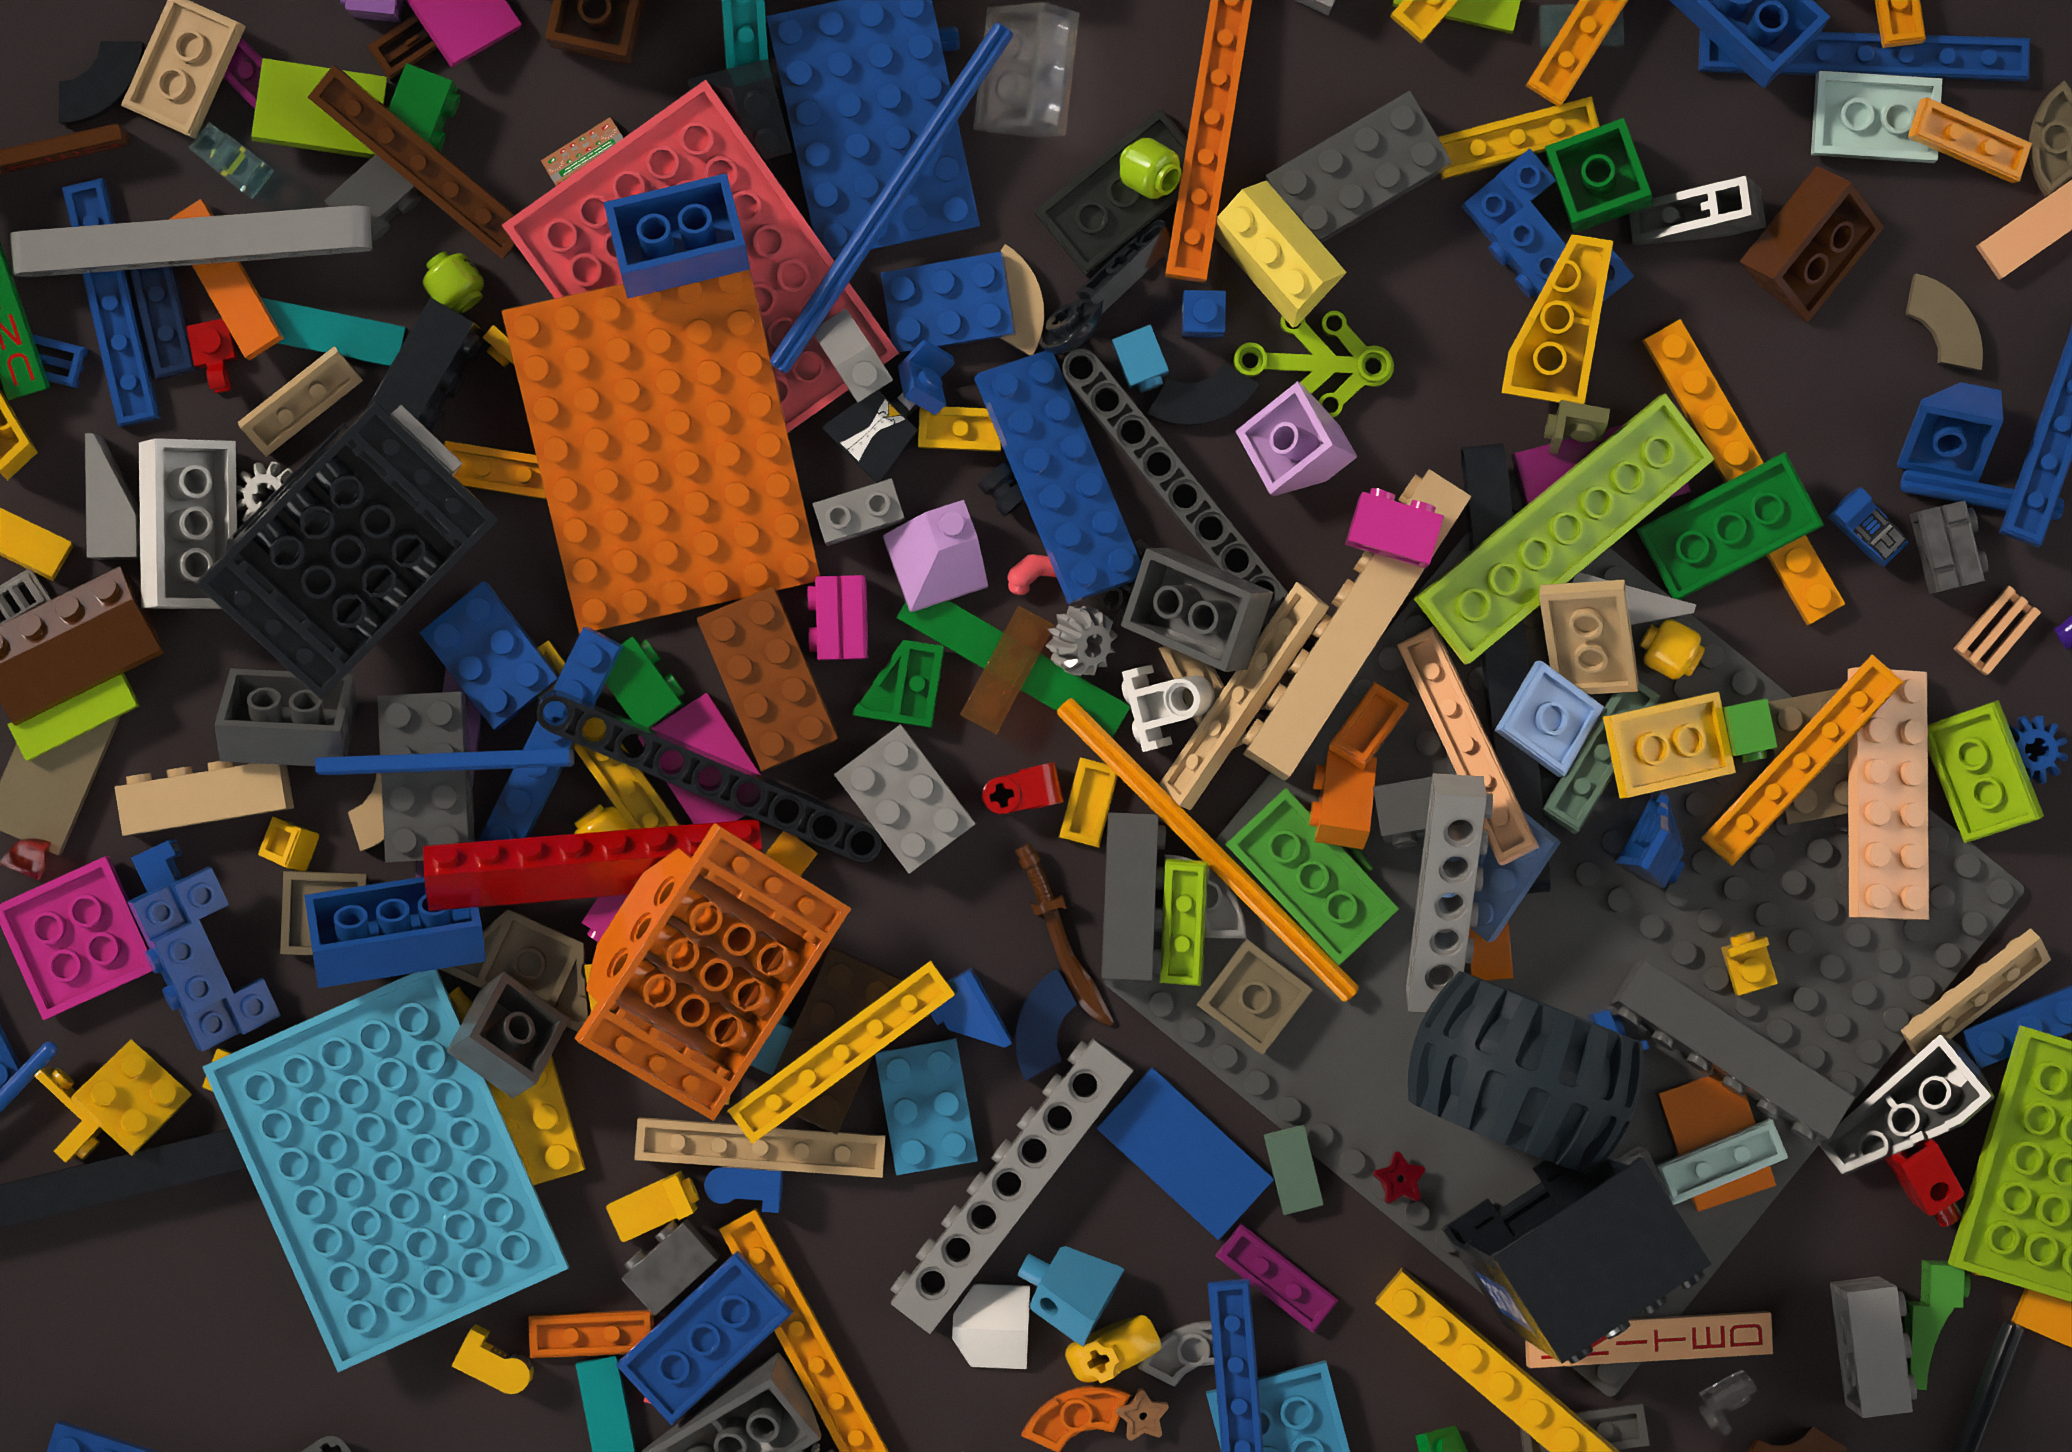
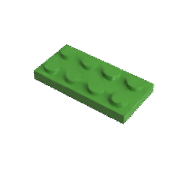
[1225,788,1399,965]

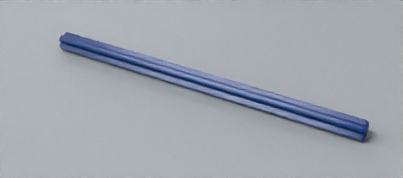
[770,23,1013,373]

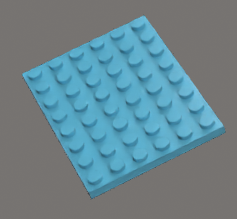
[203,969,570,1372]

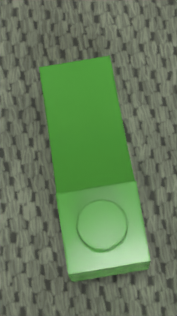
[1903,1260,1970,1390]

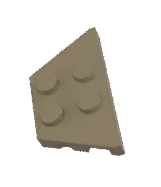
[440,909,588,1032]

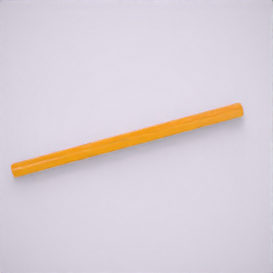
[1057,698,1359,1002]

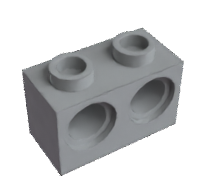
[813,478,906,546]

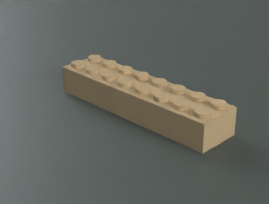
[1241,469,1471,781]

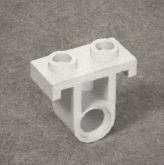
[1122,665,1215,752]

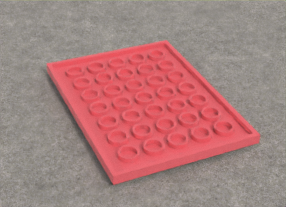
[502,80,899,432]

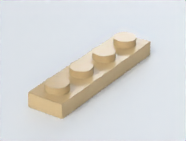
[1900,928,2051,1055]

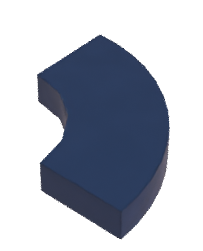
[1015,968,1077,1081]

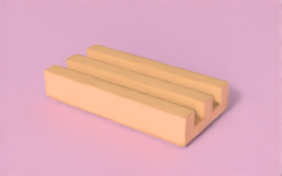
[1954,586,2041,675]

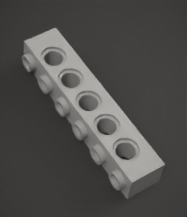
[1406,773,1493,1012]

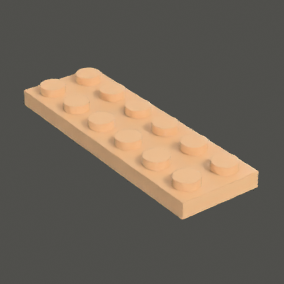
[1848,667,1929,920]

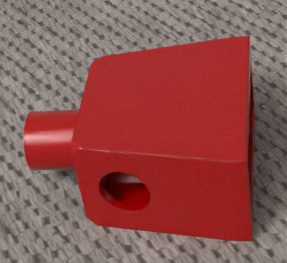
[1884,1139,1964,1227]

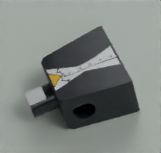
[822,390,920,483]

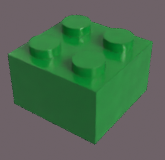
[1545,118,1652,234]

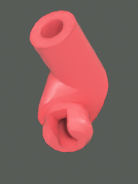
[1007,554,1057,595]

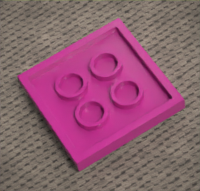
[0,856,153,1020]

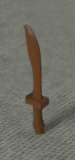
[1015,843,1113,1026]

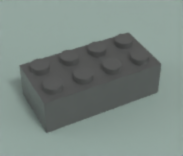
[1266,90,1452,243]
[377,692,475,863]

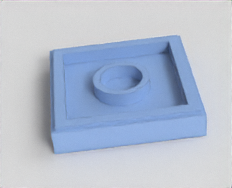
[1494,661,1605,777]

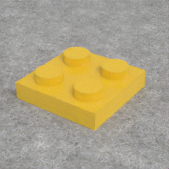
[71,1039,192,1156]

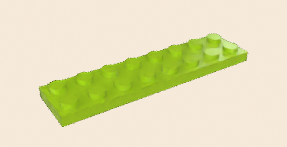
[1414,393,1715,665]

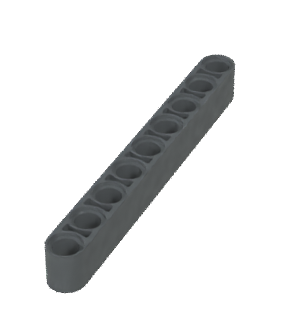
[1062,349,1288,628]

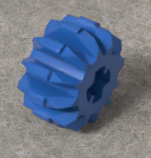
[2008,715,2068,784]

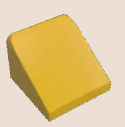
[258,816,319,871]

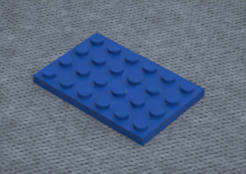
[766,0,980,258]

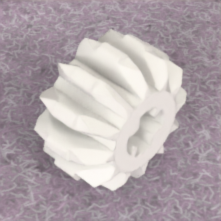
[236,462,294,522]

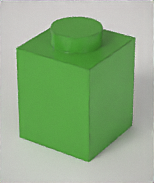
[1722,699,1778,762]

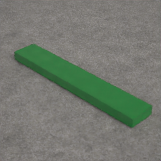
[897,600,1131,738]

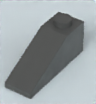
[1629,176,1766,245]

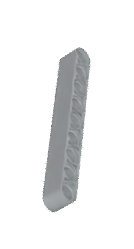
[10,205,373,277]

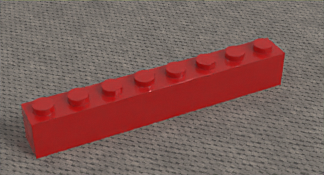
[423,819,762,911]

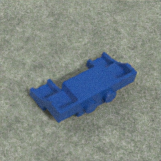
[1461,149,1634,303]
[128,867,281,1052]

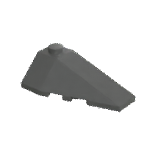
[1819,1034,1995,1175]
[642,1353,822,1452]

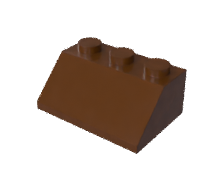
[1740,166,1884,323]

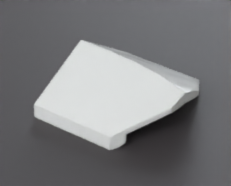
[952,1283,1030,1369]

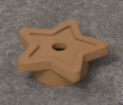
[1116,1388,1169,1441]

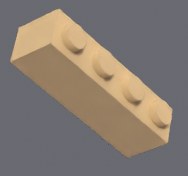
[115,761,294,836]

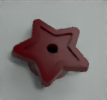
[1373,1151,1425,1204]

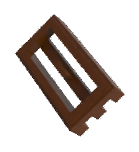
[367,14,440,82]

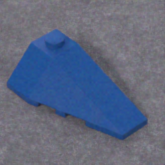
[1615,791,1685,888]

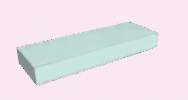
[1655,1118,1788,1205]

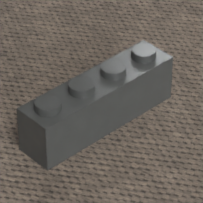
[1101,813,1166,983]

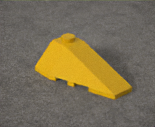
[1501,234,1613,404]

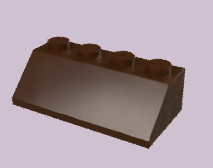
[0,567,164,726]

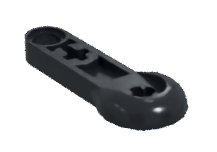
[1039,219,1172,354]

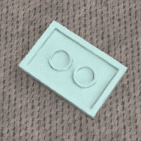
[1811,71,1942,163]

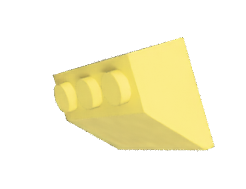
[1214,180,1347,328]

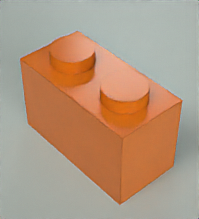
[1309,750,1377,849]

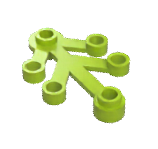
[1234,311,1394,418]

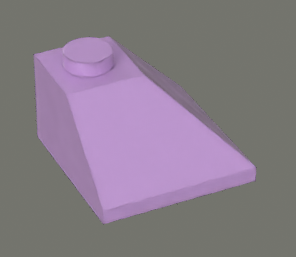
[1236,381,1357,496]
[883,500,988,613]

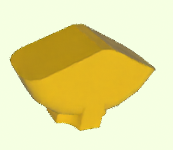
[1065,1315,1161,1383]

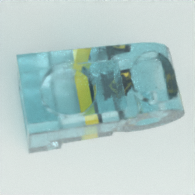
[188,122,275,200]

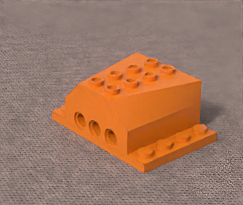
[575,823,851,1121]

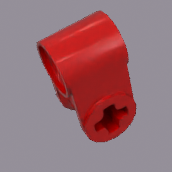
[982,762,1064,814]

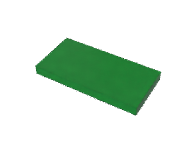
[1636,452,1824,600]

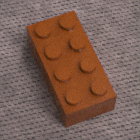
[696,586,840,772]

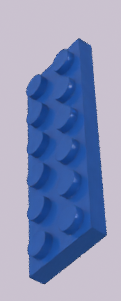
[974,351,1141,604]

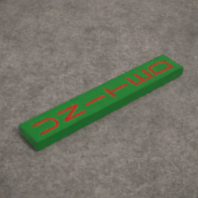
[0,241,50,401]

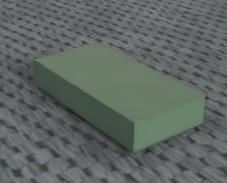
[1263,1125,1324,1215]

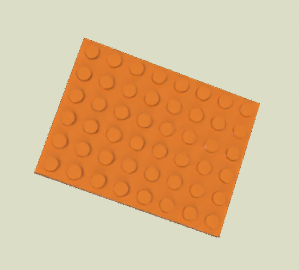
[502,270,820,634]

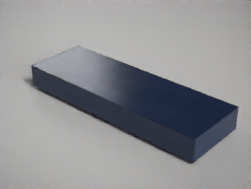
[130,266,198,380]

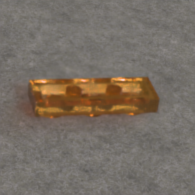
[960,606,1055,735]

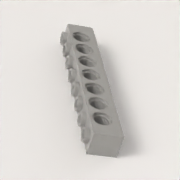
[890,1038,1133,1334]

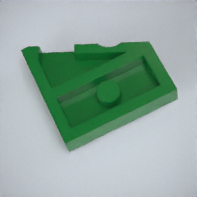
[853,640,945,728]

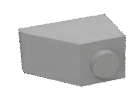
[814,308,893,402]

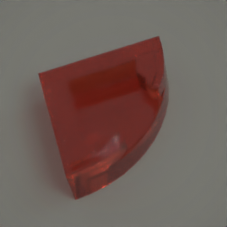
[0,838,51,880]

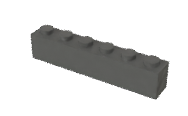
[1610,959,1855,1143]

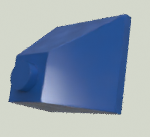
[1897,382,2003,482]
[930,967,1012,1048]

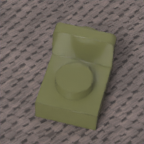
[1544,400,1610,455]

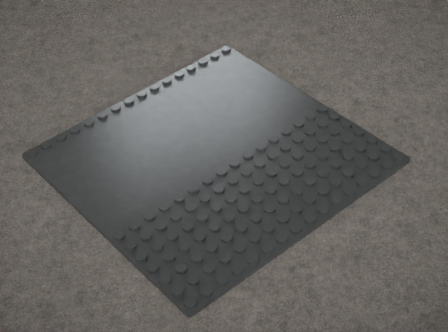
[1104,475,2024,1396]

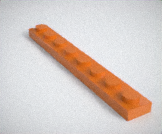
[1165,0,1252,284]

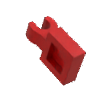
[186,319,238,394]

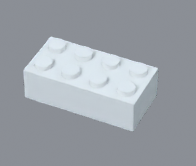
[139,439,237,609]

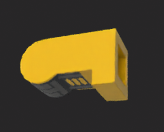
[452,1324,534,1394]

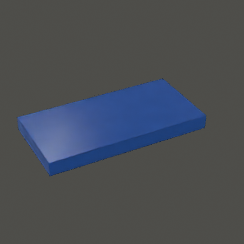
[1096,1067,1274,1240]
[615,1251,794,1426]

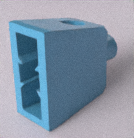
[1017,1246,1124,1346]

